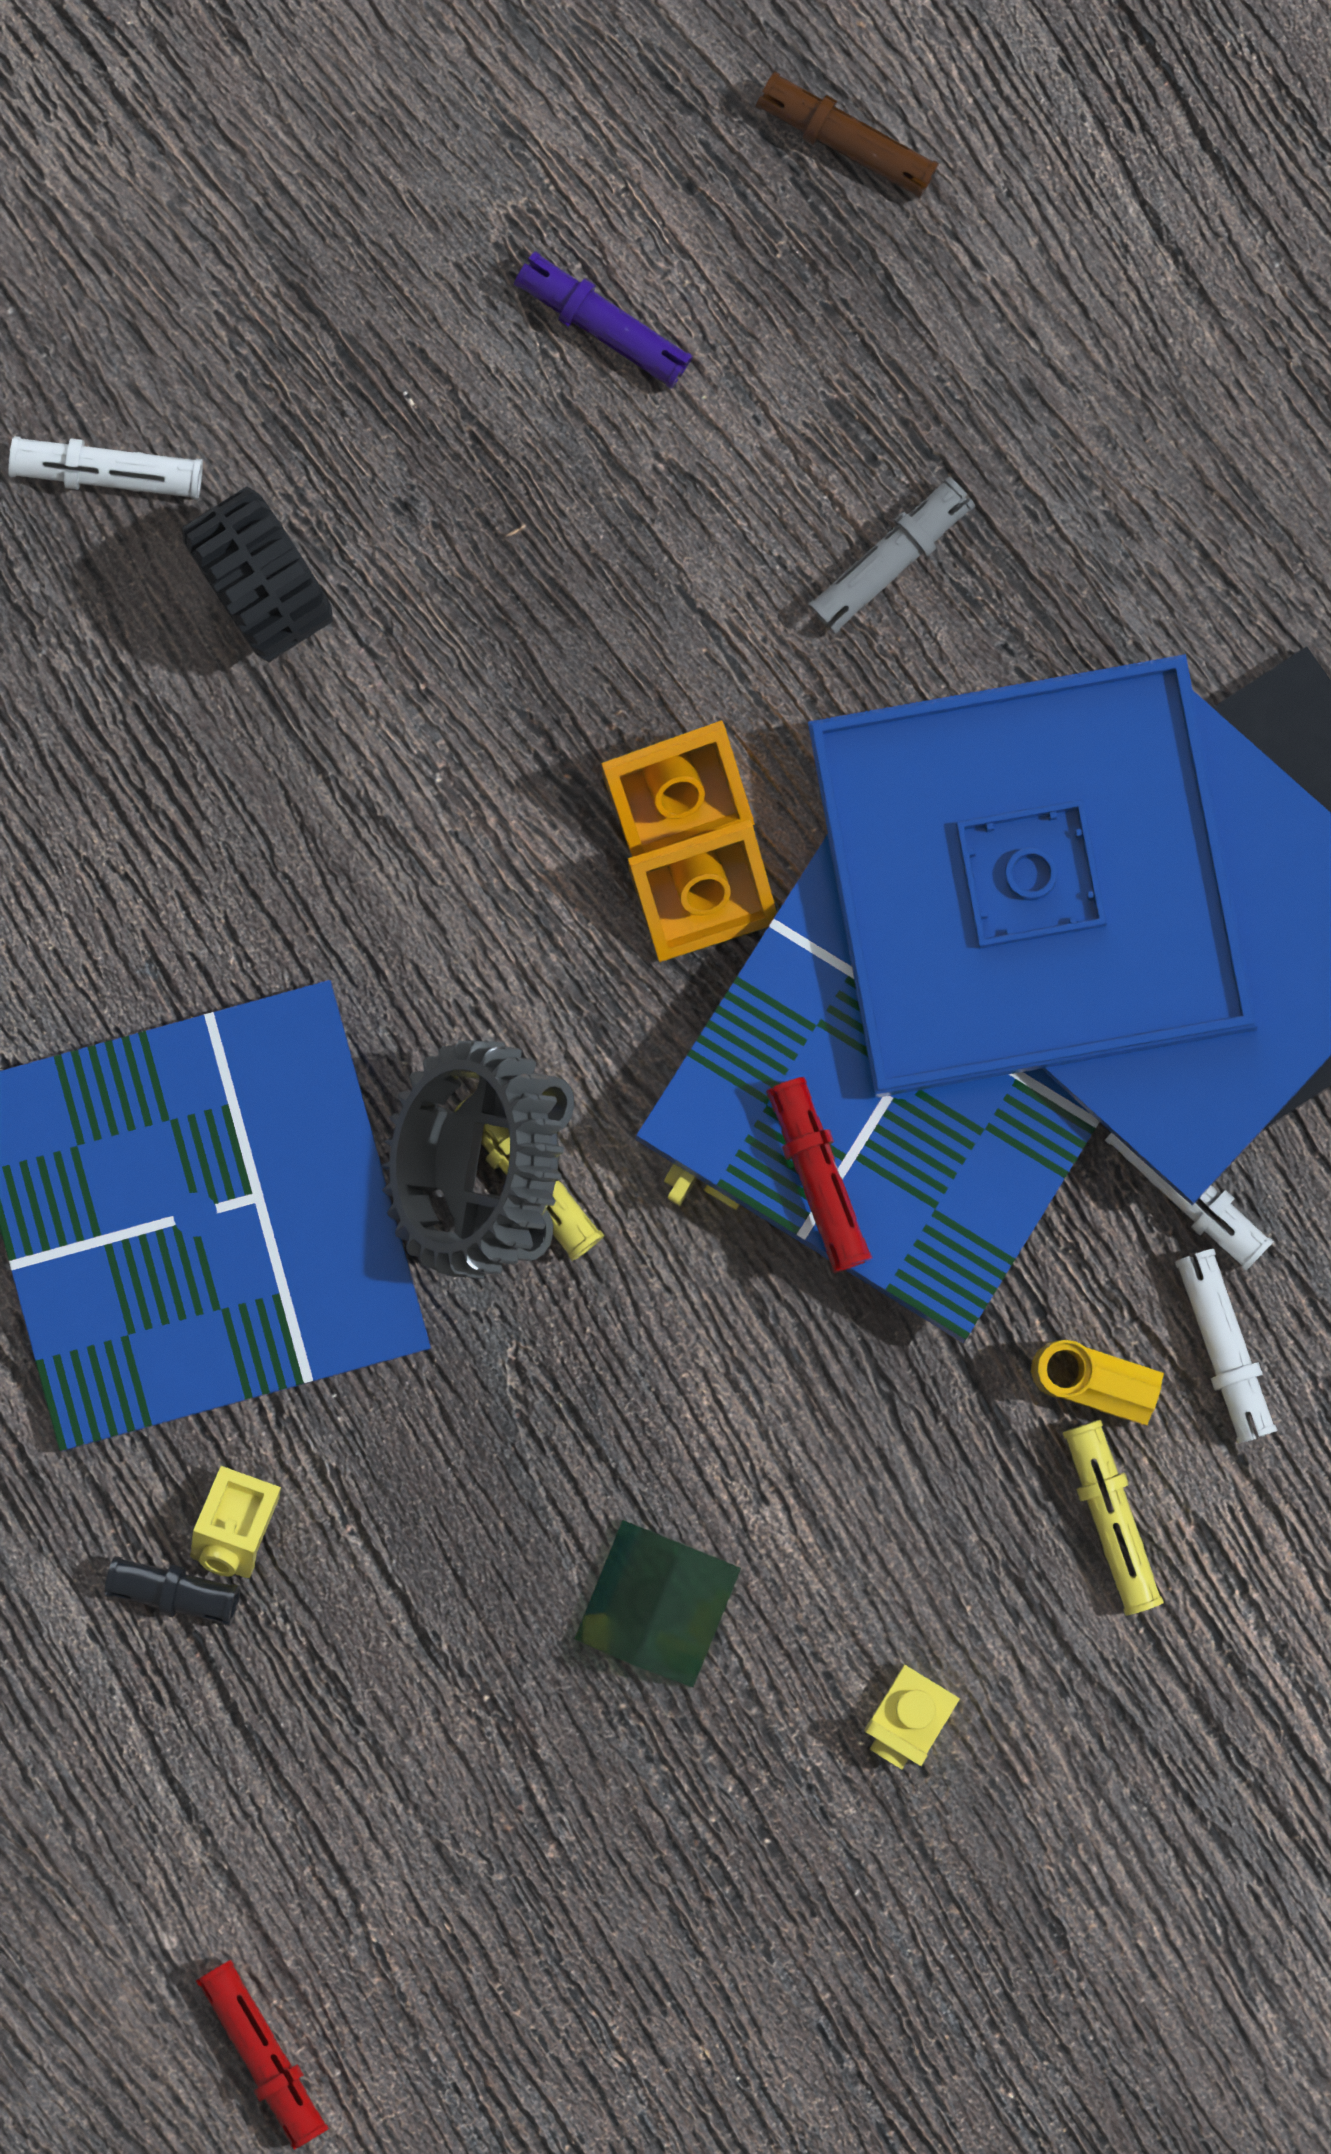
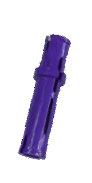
[514,251,693,390]

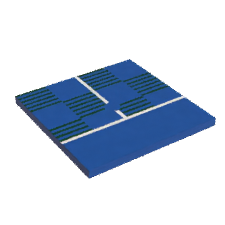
[635,834,1099,1343]
[0,980,432,1452]

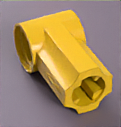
[1031,1340,1164,1426]

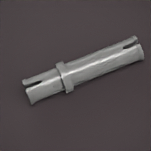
[808,477,975,634]

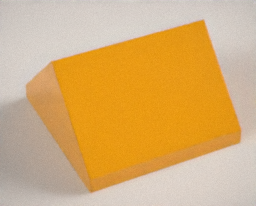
[601,720,755,857]
[628,819,777,962]

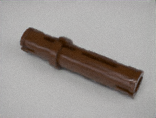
[755,71,939,199]

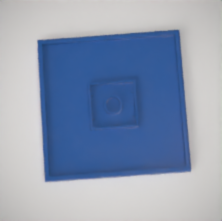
[808,654,1258,1098]
[1042,691,1331,1206]

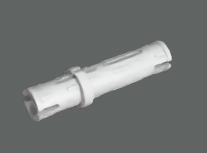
[8,436,203,500]
[1105,1133,1274,1271]
[1175,1249,1277,1444]

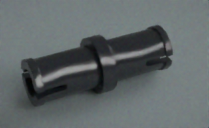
[105,1556,240,1626]

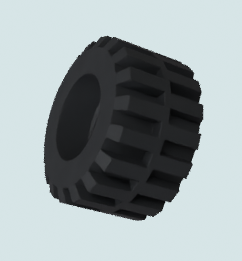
[182,486,333,662]

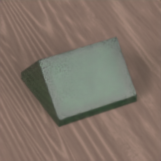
[574,1520,741,1687]

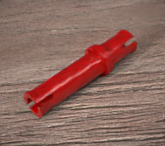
[766,1077,873,1273]
[195,1959,330,2151]

